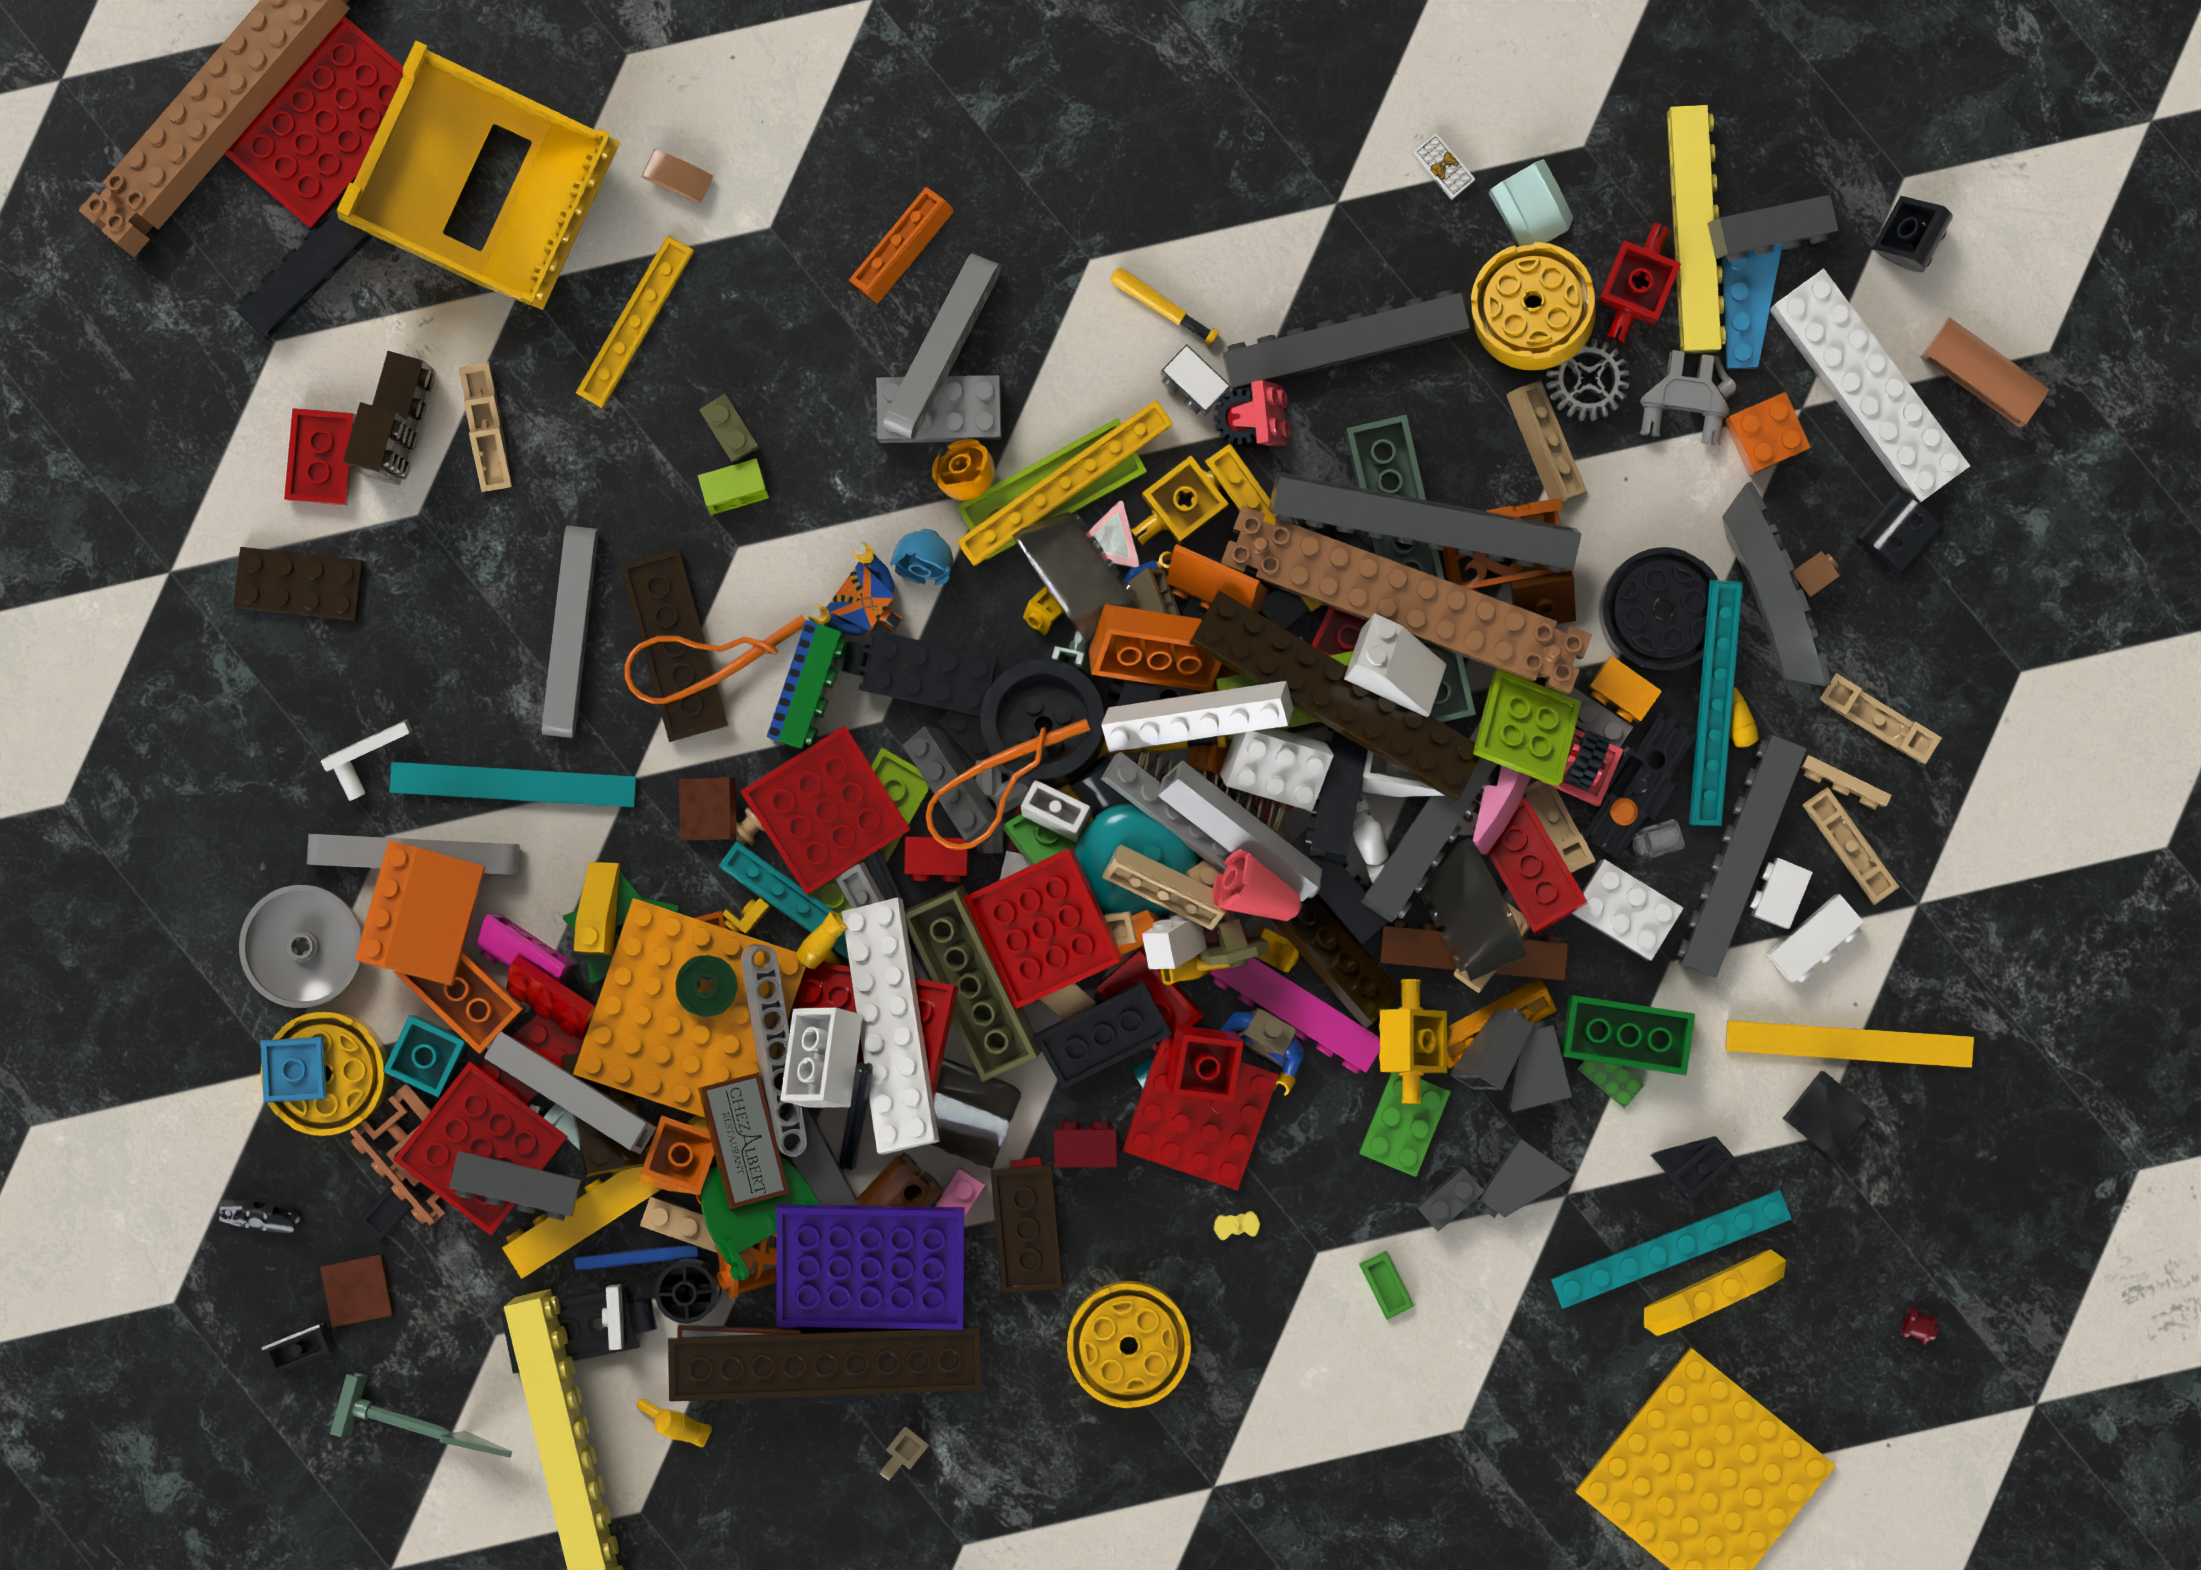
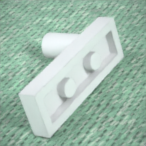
[321,719,412,801]

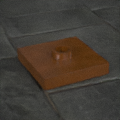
[1511,571,1576,624]

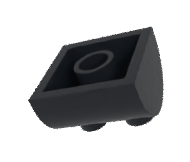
[1872,195,1953,273]
[1856,492,1944,579]

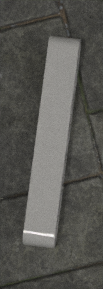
[883,253,1001,440]
[542,525,598,738]
[307,834,520,875]
[741,944,807,1157]

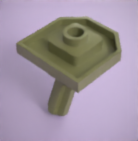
[1200,910,1270,968]

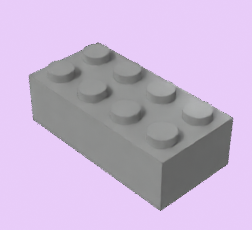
[876,375,1001,443]

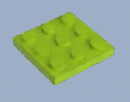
[1473,669,1582,786]

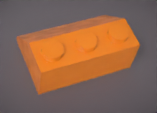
[1166,544,1269,613]

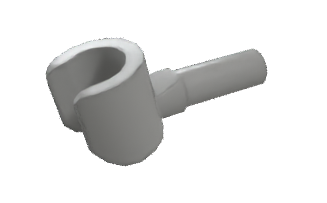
[1714,356,1736,400]

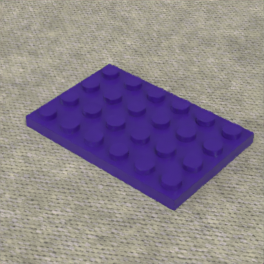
[776,1204,965,1330]

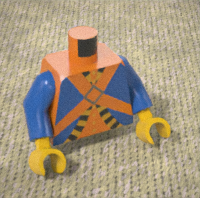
[808,542,903,635]

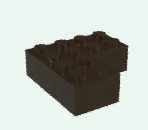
[343,351,435,485]

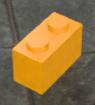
[1587,656,1662,723]

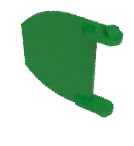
[701,1156,820,1281]

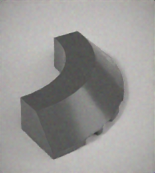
[1722,481,1831,686]

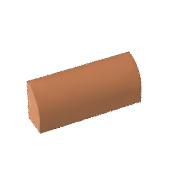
[1921,317,2049,428]

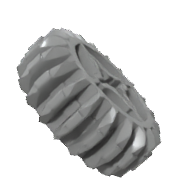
[1546,338,1629,421]

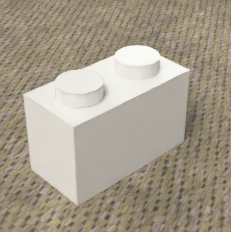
[1021,780,1092,843]
[1749,858,1813,929]
[1142,912,1207,969]

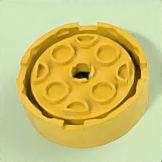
[1471,242,1596,370]
[261,1011,390,1136]
[1067,1281,1191,1408]

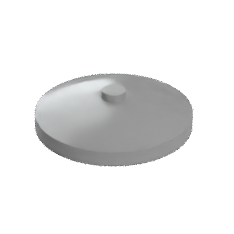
[239,885,362,1008]

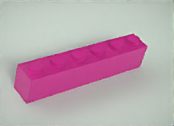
[1209,957,1380,1074]

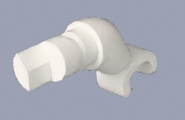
[1353,788,1389,883]

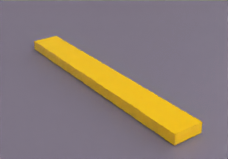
[956,399,1174,567]
[1725,1020,1974,1068]

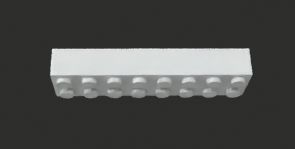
[1769,268,1970,503]

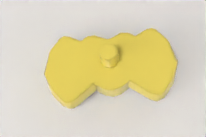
[1214,1211,1260,1241]

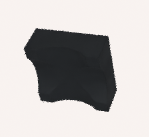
[1782,1071,1873,1159]

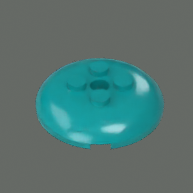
[1075,802,1197,916]

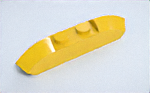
[1644,1249,1787,1336]

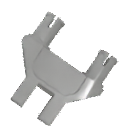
[1640,350,1729,445]

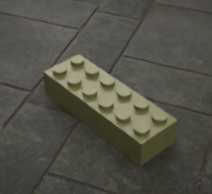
[905,884,1042,1082]

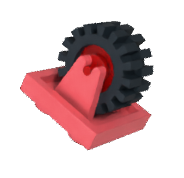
[1214,380,1291,448]
[1542,728,1623,807]

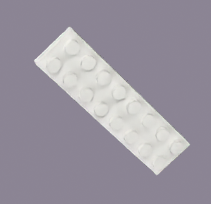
[842,897,939,1155]

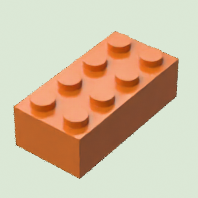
[1089,604,1221,692]
[393,948,527,1054]

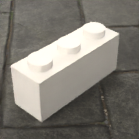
[1766,894,1864,983]

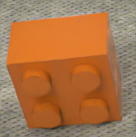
[1724,392,1811,476]

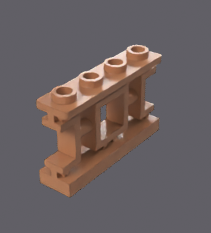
[350,1083,447,1225]

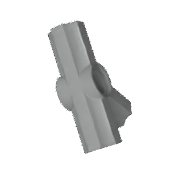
[976,760,1031,853]

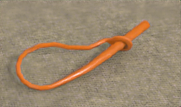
[625,615,806,704]
[926,718,1090,850]

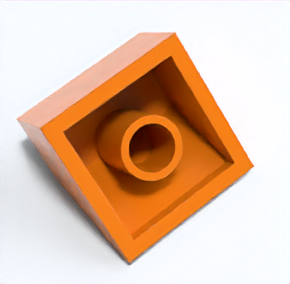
[639,1115,714,1195]

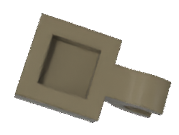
[880,1425,929,1481]

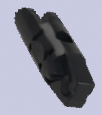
[219,1200,301,1234]

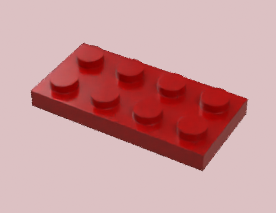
[1473,797,1588,934]
[477,1014,586,1104]

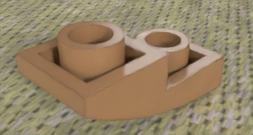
[641,149,713,204]

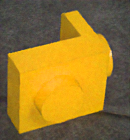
[1255,925,1299,973]

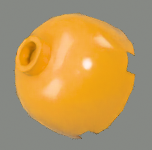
[932,439,995,501]

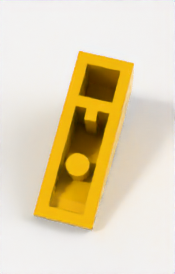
[574,862,620,956]

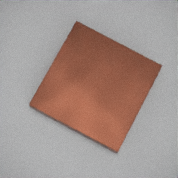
[679,777,736,841]
[320,1254,394,1327]

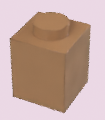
[1793,551,1840,599]

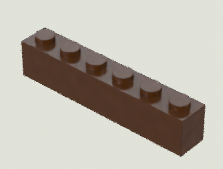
[1378,921,1568,981]

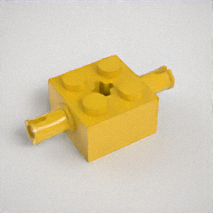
[1131,456,1229,546]
[1379,979,1447,1104]

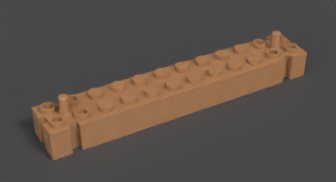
[79,0,350,257]
[1221,505,1592,695]

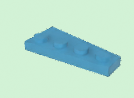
[1720,245,1782,370]

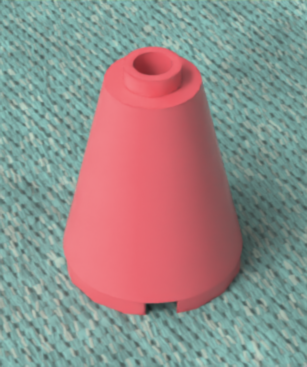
[1212,849,1301,921]

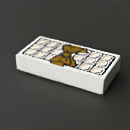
[1412,133,1475,200]

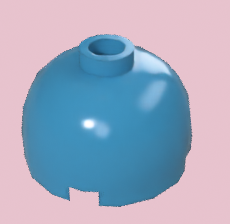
[890,529,953,585]

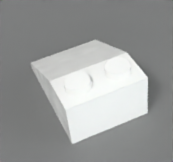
[1344,613,1447,718]
[1362,750,1445,797]

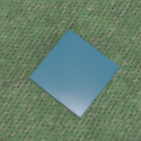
[260,1037,327,1102]

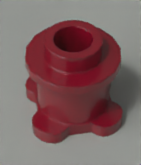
[1900,1307,1939,1345]

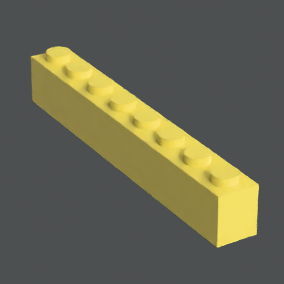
[1667,105,1726,355]

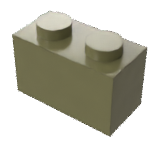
[699,394,760,465]

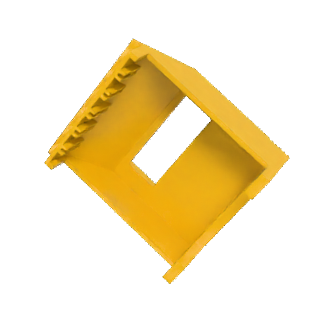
[337,40,621,310]

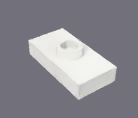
[602,1284,625,1350]

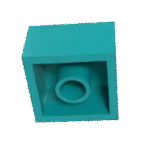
[383,1015,469,1098]

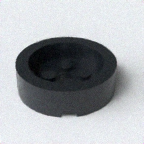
[1599,547,1719,672]
[980,659,1105,787]

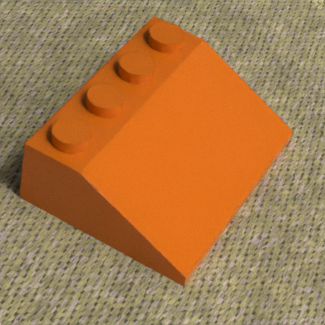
[355,840,486,986]

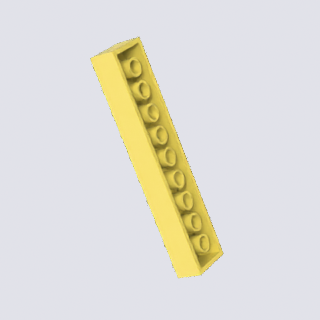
[504,1289,624,1570]

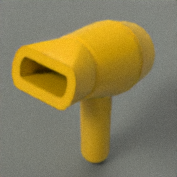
[1729,687,1759,747]
[796,911,848,969]
[1161,954,1230,985]
[636,1399,712,1448]

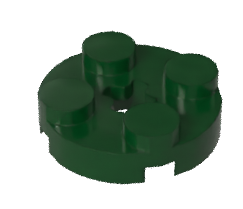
[675,955,738,1017]

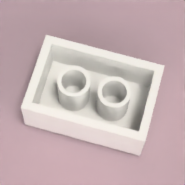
[1220,728,1334,811]
[1571,859,1683,961]
[780,1007,863,1108]

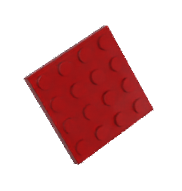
[740,725,911,895]
[964,847,1124,1010]
[1121,1036,1279,1190]
[393,1061,568,1235]

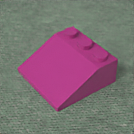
[476,914,577,985]

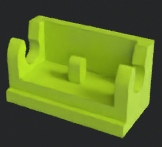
[698,458,769,515]

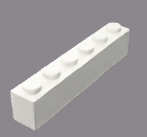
[1101,681,1294,752]

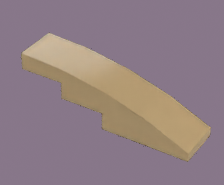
[459,362,512,492]

